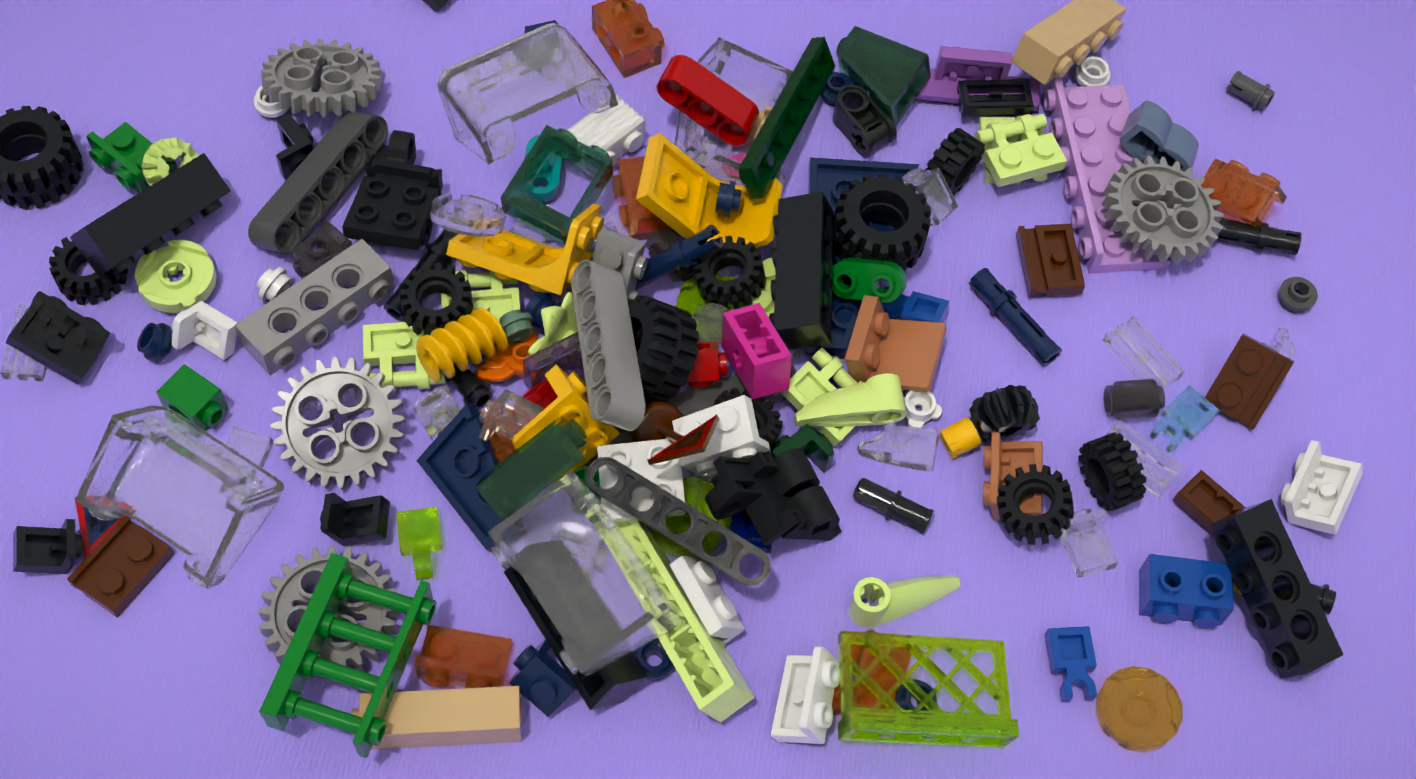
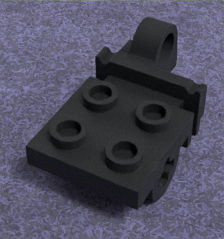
[342,130,443,250]
[705,448,842,545]

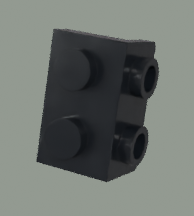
[6,291,110,384]

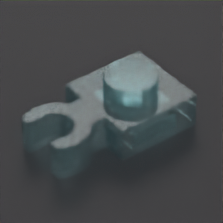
[1149,385,1220,453]

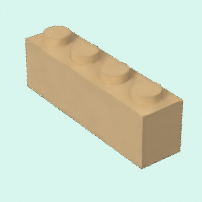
[1012,0,1127,85]

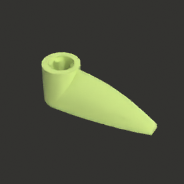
[794,373,907,427]
[848,575,960,628]

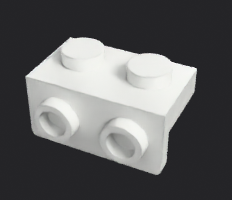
[672,395,770,477]
[1281,440,1363,535]
[669,555,745,645]
[770,646,841,744]

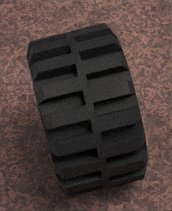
[0,106,83,209]
[833,174,931,272]
[628,295,699,402]

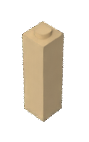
[351,686,522,749]

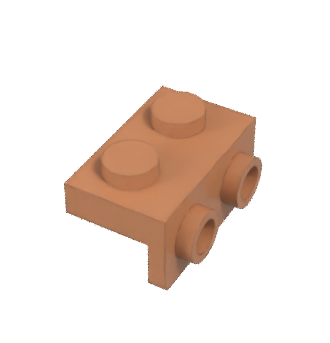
[983,432,1043,520]

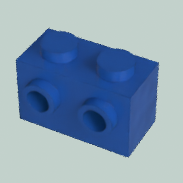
[1139,554,1234,628]

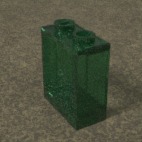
[500,125,613,245]
[475,415,588,521]

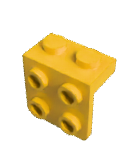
[512,364,620,484]

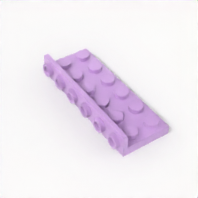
[1043,76,1171,274]

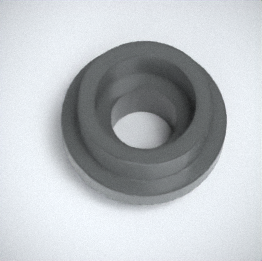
[1279,277,1318,313]

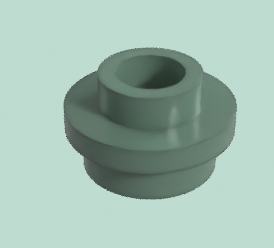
[499,310,534,344]

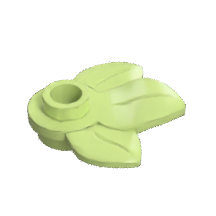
[528,292,580,365]

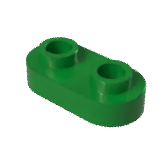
[832,258,907,303]

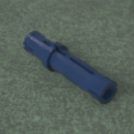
[635,225,723,291]
[969,268,1062,366]

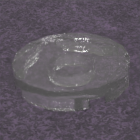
[430,194,507,237]

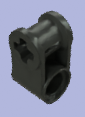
[832,85,897,157]

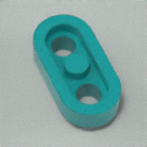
[522,134,563,203]

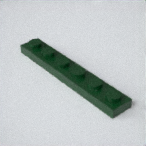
[738,36,835,199]

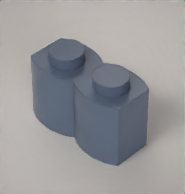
[1120,100,1199,172]

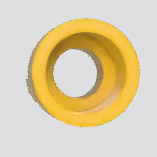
[939,417,982,459]

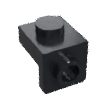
[276,113,314,180]
[320,493,390,546]
[13,519,82,574]

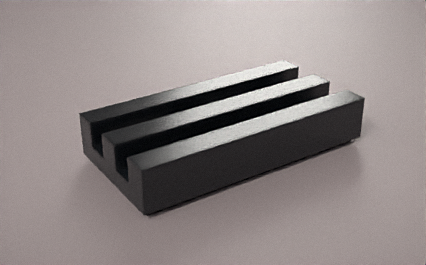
[957,79,1034,117]

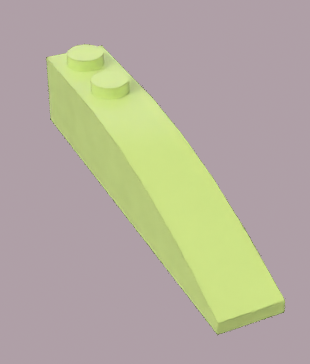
[587,504,755,723]

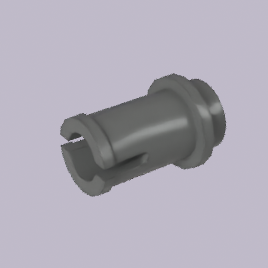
[1226,71,1275,110]

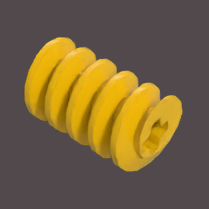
[416,308,508,383]

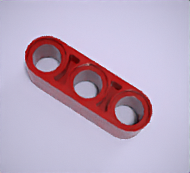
[656,55,760,146]

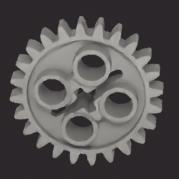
[261,39,382,118]
[1102,156,1224,265]
[270,357,406,489]
[258,545,401,682]

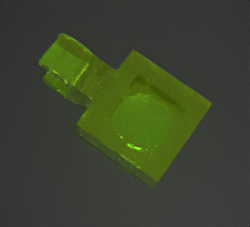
[396,507,443,580]

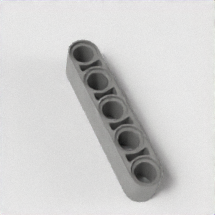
[571,259,645,431]

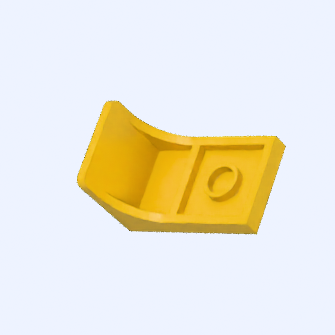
[636,133,783,249]
[446,203,604,295]

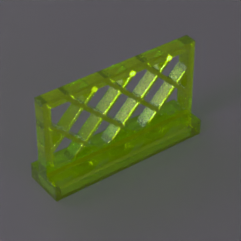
[838,631,1019,748]

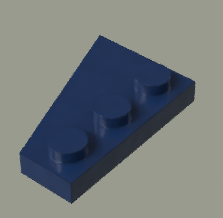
[416,403,521,550]

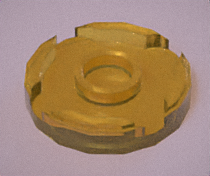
[1096,666,1183,753]

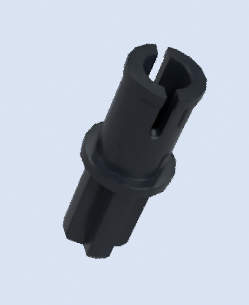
[853,478,934,534]

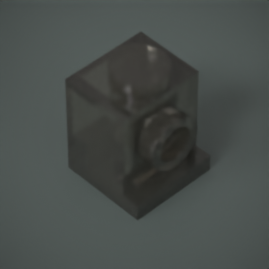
[292,219,352,279]

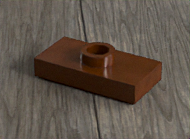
[1173,470,1246,536]

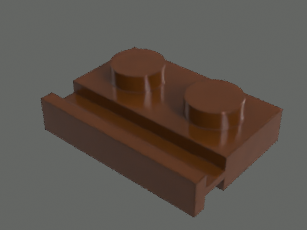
[1016,224,1085,297]
[1202,333,1294,429]
[67,516,175,618]

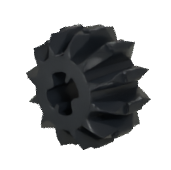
[969,385,1040,443]

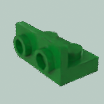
[86,122,178,193]

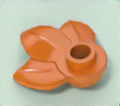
[474,330,544,382]

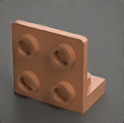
[844,295,947,392]

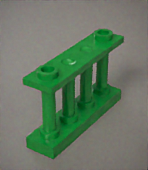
[259,553,437,758]

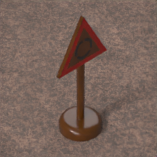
[630,401,720,465]

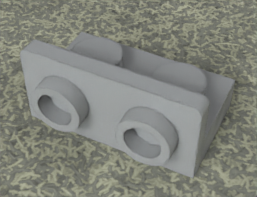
[592,228,648,301]

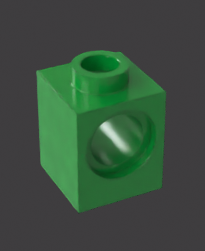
[156,364,228,436]

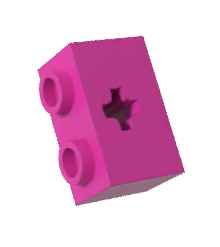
[721,303,792,400]

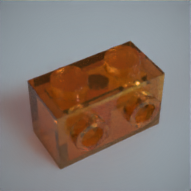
[592,0,665,78]

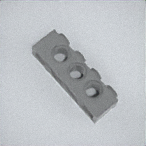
[235,238,395,375]

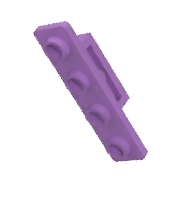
[898,46,1040,111]

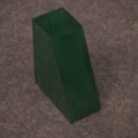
[836,26,931,127]

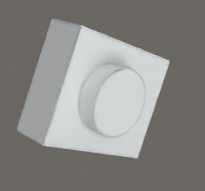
[171,301,237,360]

